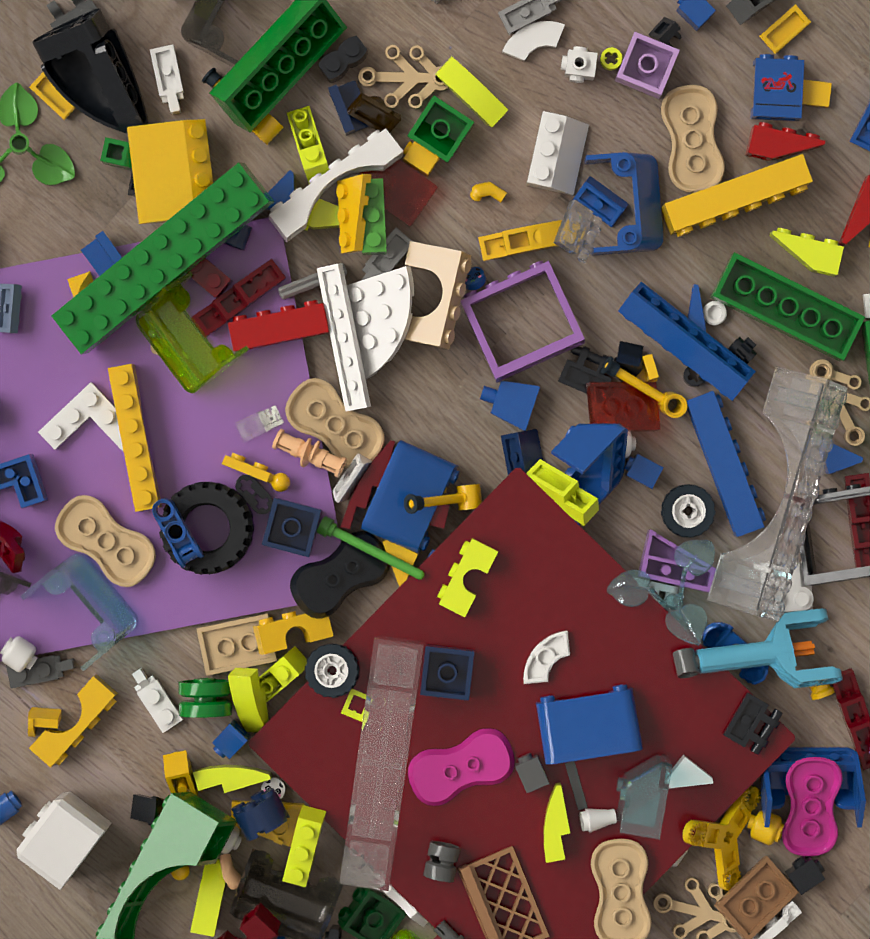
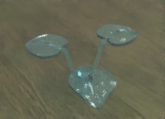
[607,540,715,645]

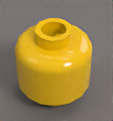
[747,810,785,846]

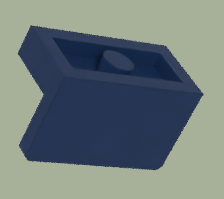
[328,81,370,136]
[501,429,543,475]

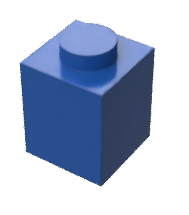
[676,0,716,31]
[624,454,664,489]

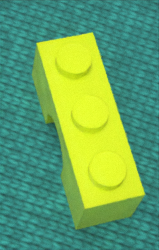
[437,538,498,617]
[282,805,326,887]

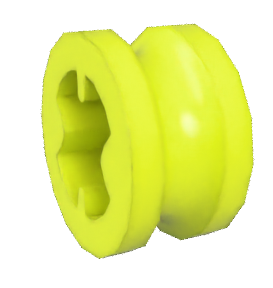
[600,47,622,71]

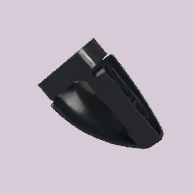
[32,8,148,134]

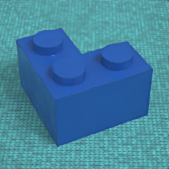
[0,454,48,508]

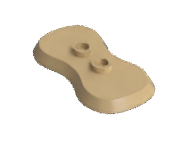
[661,85,725,192]
[285,378,385,468]
[55,495,156,587]
[591,839,652,939]

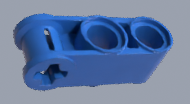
[152,498,204,568]

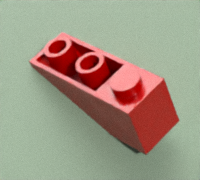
[745,122,825,161]

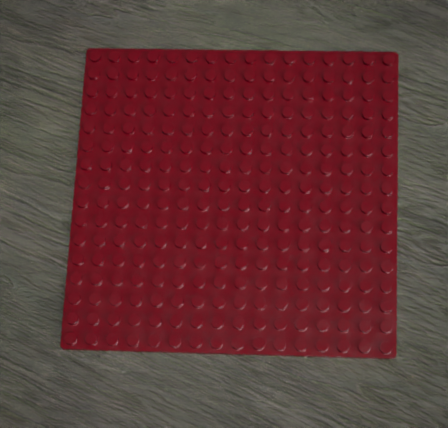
[248,468,795,939]

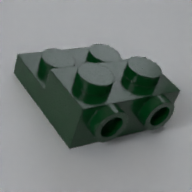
[337,883,407,939]

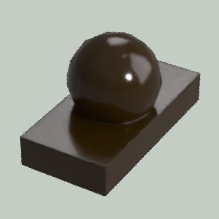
[347,92,401,133]

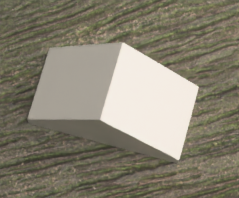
[662,754,713,789]

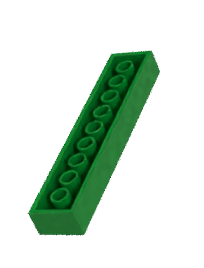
[51,162,275,354]

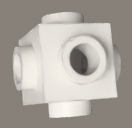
[561,46,598,83]

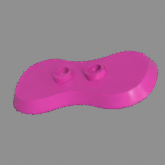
[408,728,515,806]
[782,757,842,856]

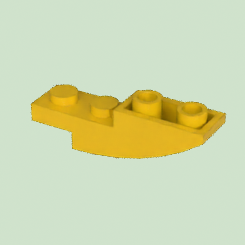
[478,218,577,262]

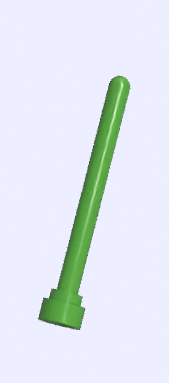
[317,516,425,580]

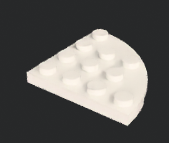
[347,266,414,379]

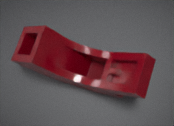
[0,521,25,573]

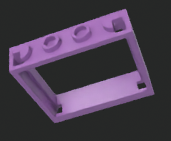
[461,261,585,383]

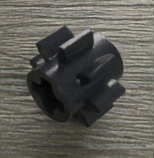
[728,337,757,364]

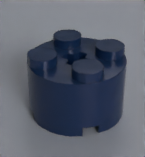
[231,788,290,841]

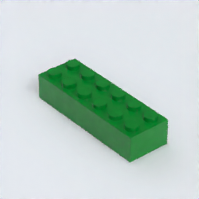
[209,0,347,133]
[710,252,865,362]

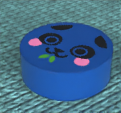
[465,267,486,290]

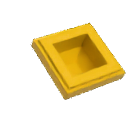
[67,271,94,297]

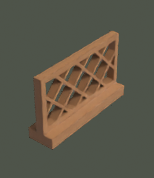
[457,846,549,939]

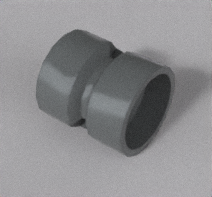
[423,841,461,882]

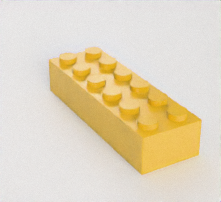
[661,154,813,237]

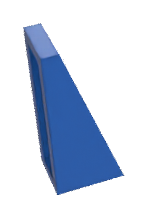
[688,284,706,332]

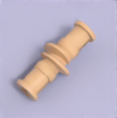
[272,429,347,478]

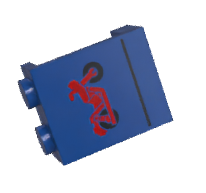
[750,54,804,121]

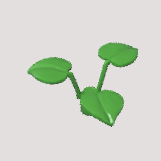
[0,83,75,185]

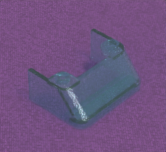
[20,553,139,671]
[616,754,672,840]

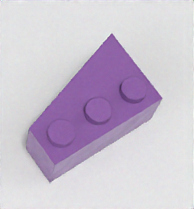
[637,529,716,593]

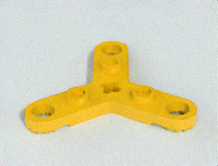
[683,786,761,891]

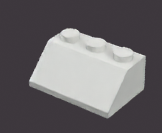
[526,111,589,196]

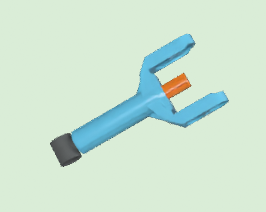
[673,608,843,689]

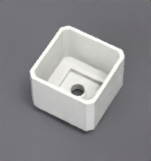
[17,792,112,890]

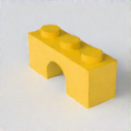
[253,611,334,655]

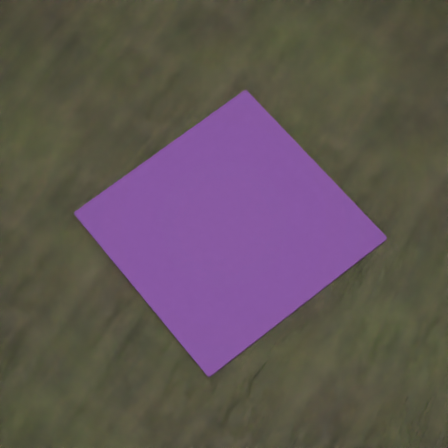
[0,218,341,662]

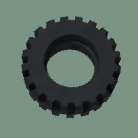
[159,482,254,575]

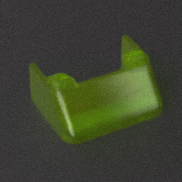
[136,272,249,393]

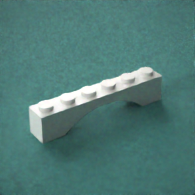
[269,128,403,242]

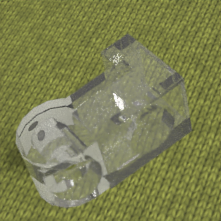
[235,405,284,443]

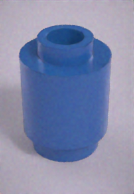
[0,790,23,825]

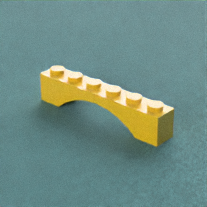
[107,364,162,512]

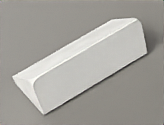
[332,453,372,503]

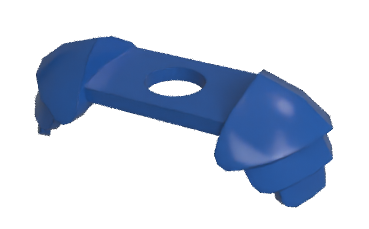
[702,622,769,685]

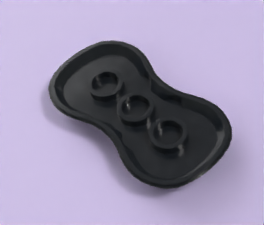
[290,531,390,619]

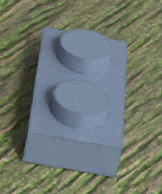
[0,284,22,334]

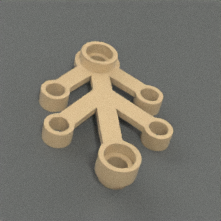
[358,45,448,109]
[803,359,870,446]
[653,877,737,939]

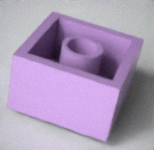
[615,32,680,99]

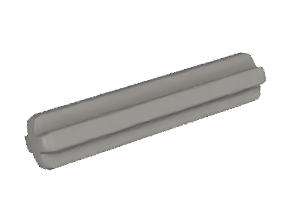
[278,263,347,300]

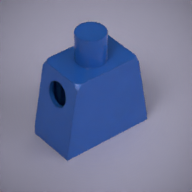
[480,381,540,431]

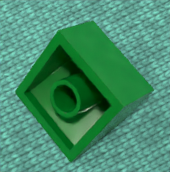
[407,95,474,163]

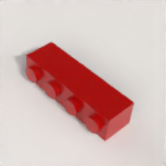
[228,300,330,352]

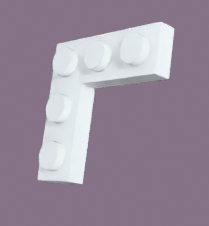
[38,382,124,452]

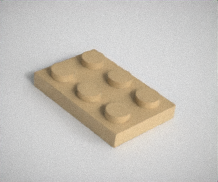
[196,613,278,676]

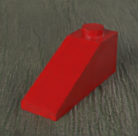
[839,175,870,246]

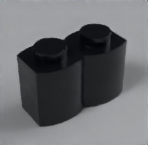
[318,36,368,83]

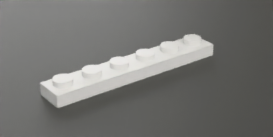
[317,263,371,411]

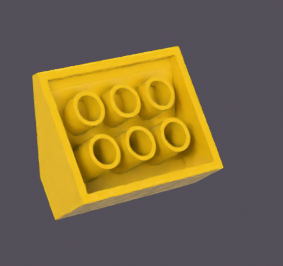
[127,119,213,224]

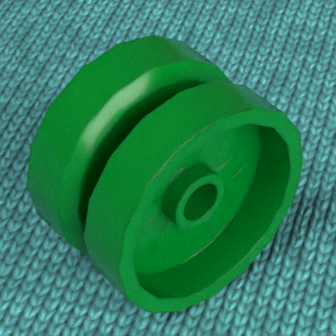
[178,678,232,718]

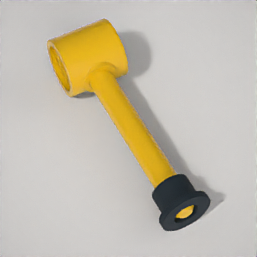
[202,67,284,145]
[601,356,687,418]
[404,484,482,514]

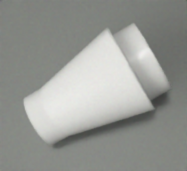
[579,809,617,833]

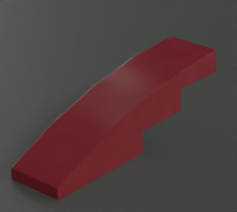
[191,258,286,338]
[340,440,396,530]
[844,473,870,568]
[831,668,870,771]

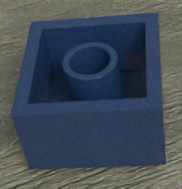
[262,497,322,557]
[420,644,475,701]

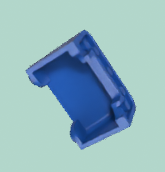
[361,440,460,554]
[536,684,643,764]

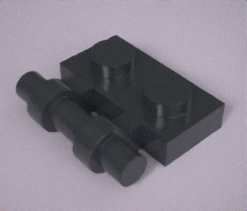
[558,346,612,401]
[723,692,783,755]

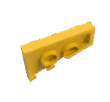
[336,174,371,254]

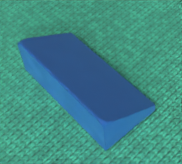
[573,176,628,228]

